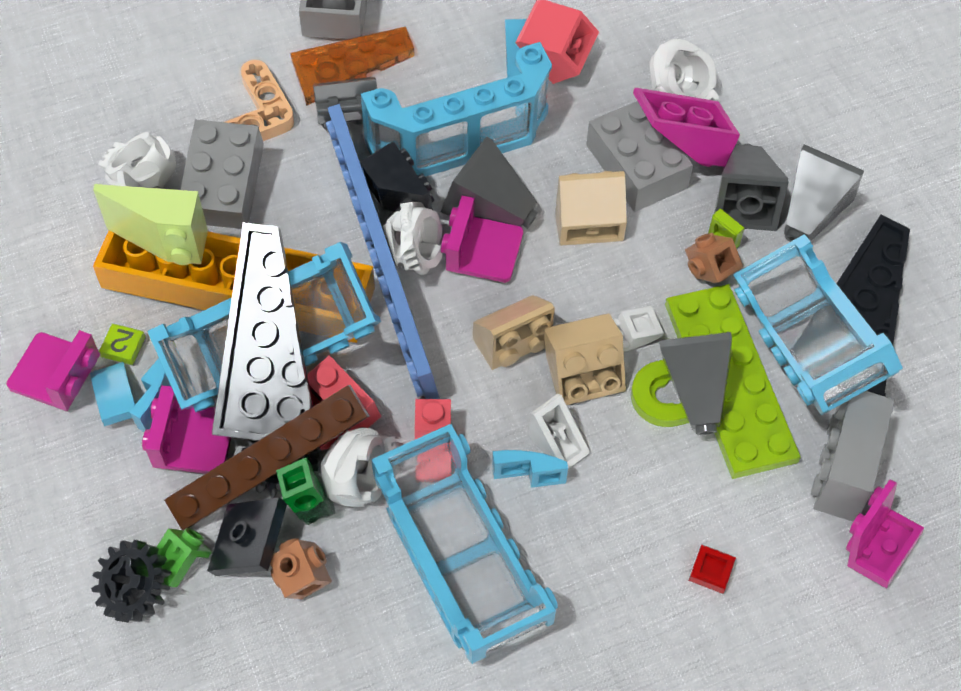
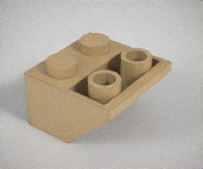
[555,171,627,246]
[473,295,555,370]
[543,313,626,405]

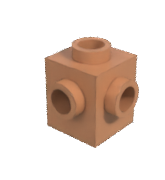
[685,233,743,283]
[270,538,332,599]

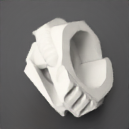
[650,39,719,101]
[98,132,176,189]
[383,202,443,275]
[321,427,397,507]

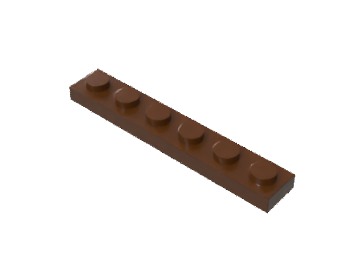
[164,385,369,530]

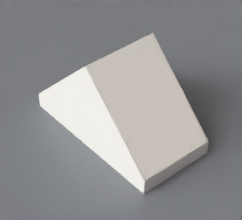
[528,394,590,469]

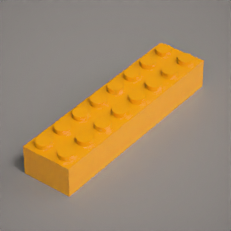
[93,231,375,343]

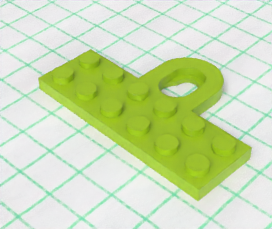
[631,284,801,479]

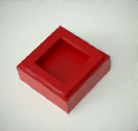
[688,544,736,594]

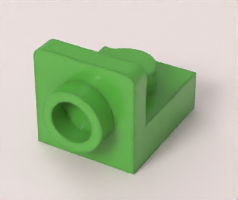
[157,528,212,587]

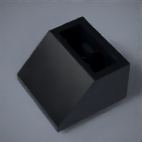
[360,141,434,212]

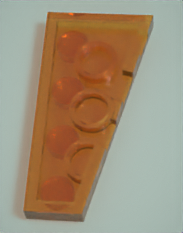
[290,26,415,106]

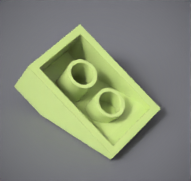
[93,184,208,265]

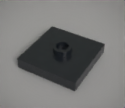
[207,497,287,576]

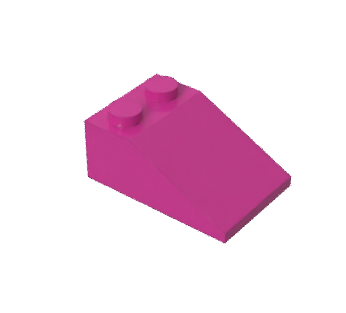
[633,87,740,167]

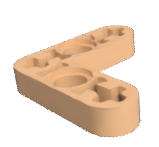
[225,60,294,141]

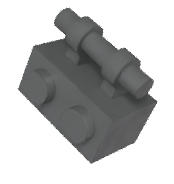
[313,77,377,128]

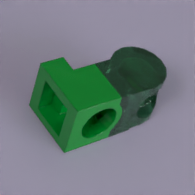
[276,458,335,525]

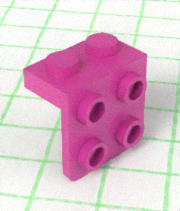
[441,195,523,283]
[6,330,100,411]
[142,385,232,474]
[846,479,924,589]

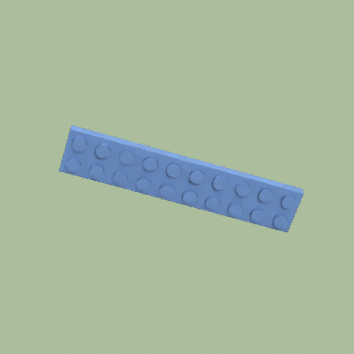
[325,104,440,399]

